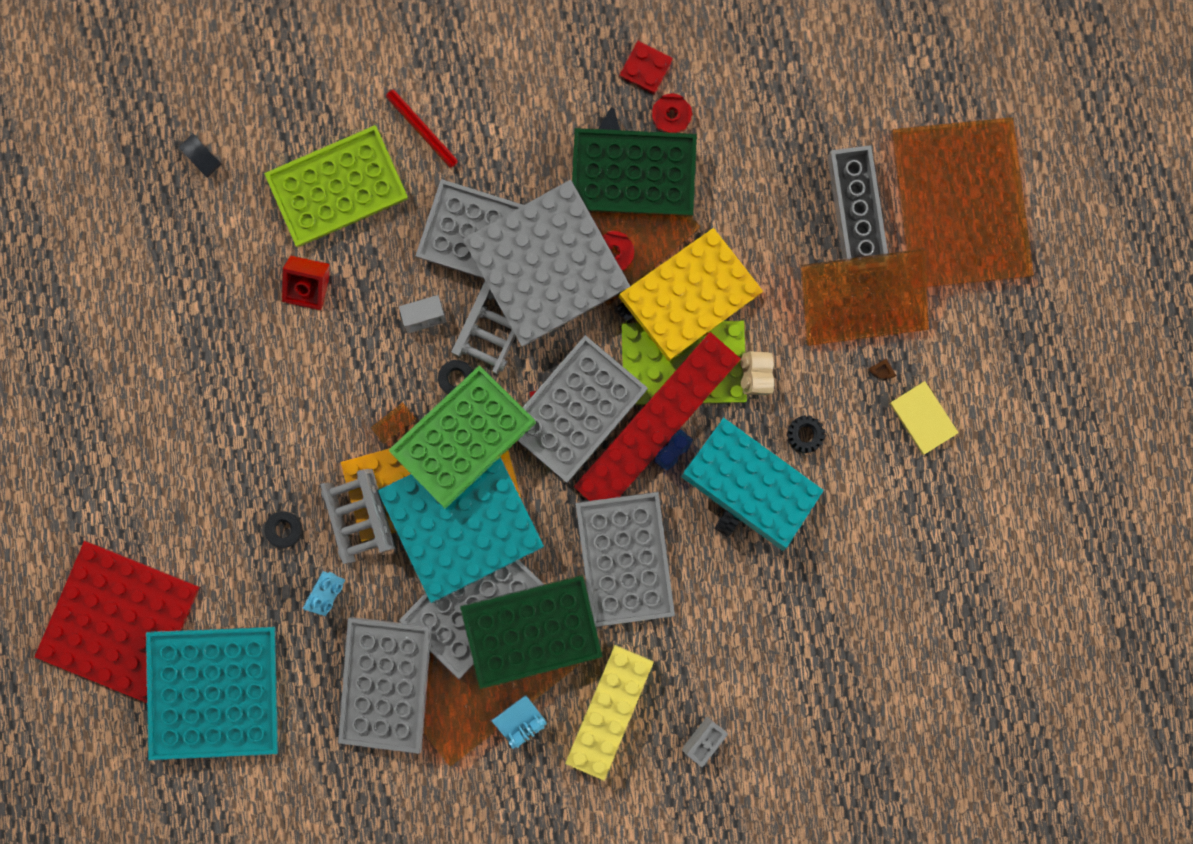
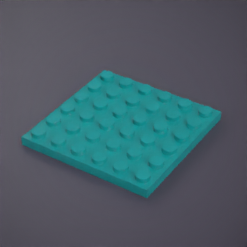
[378,457,544,603]
[146,627,278,760]

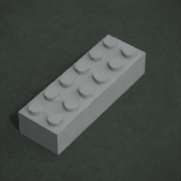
[827,145,890,275]

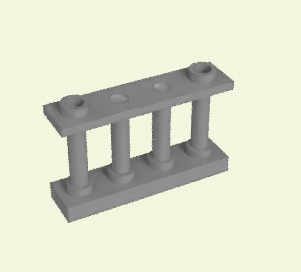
[451,281,516,375]
[320,469,396,564]

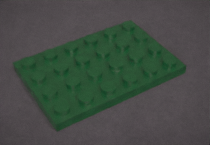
[572,128,697,216]
[460,575,603,689]

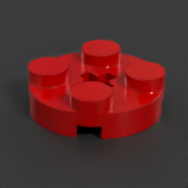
[652,93,692,133]
[602,231,635,272]

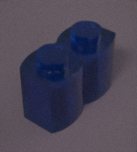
[654,430,693,472]

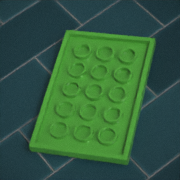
[388,366,536,509]

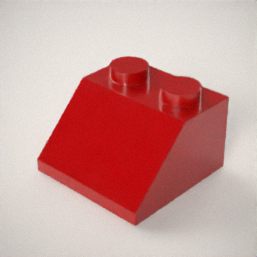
[282,255,330,310]

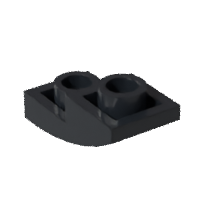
[179,133,222,178]

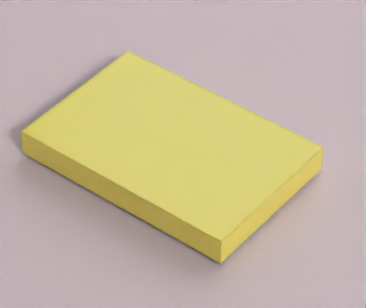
[889,381,958,455]

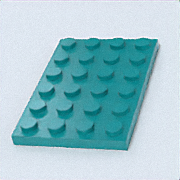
[681,418,824,551]

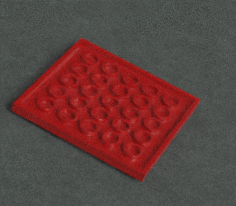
[34,541,200,703]

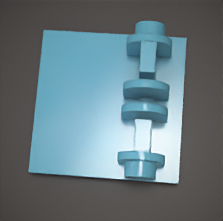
[303,571,345,616]
[492,695,547,749]

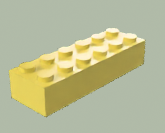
[565,645,654,781]

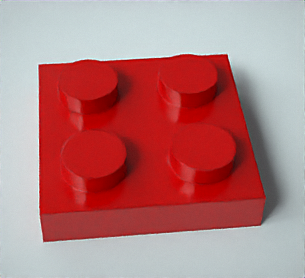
[619,40,673,95]

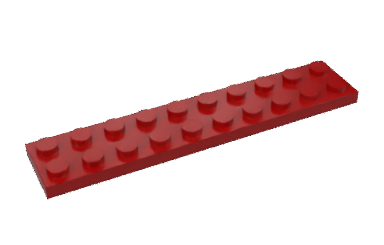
[573,332,741,501]

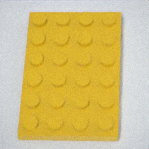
[618,228,763,361]

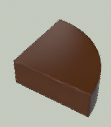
[868,358,897,379]

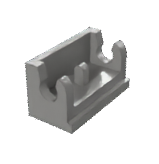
[399,295,447,333]
[681,717,728,767]

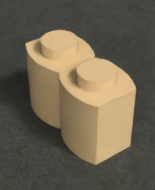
[740,351,774,395]

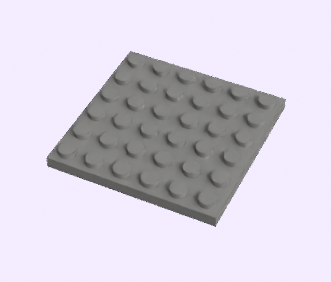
[463,180,630,347]

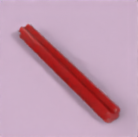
[386,89,458,168]

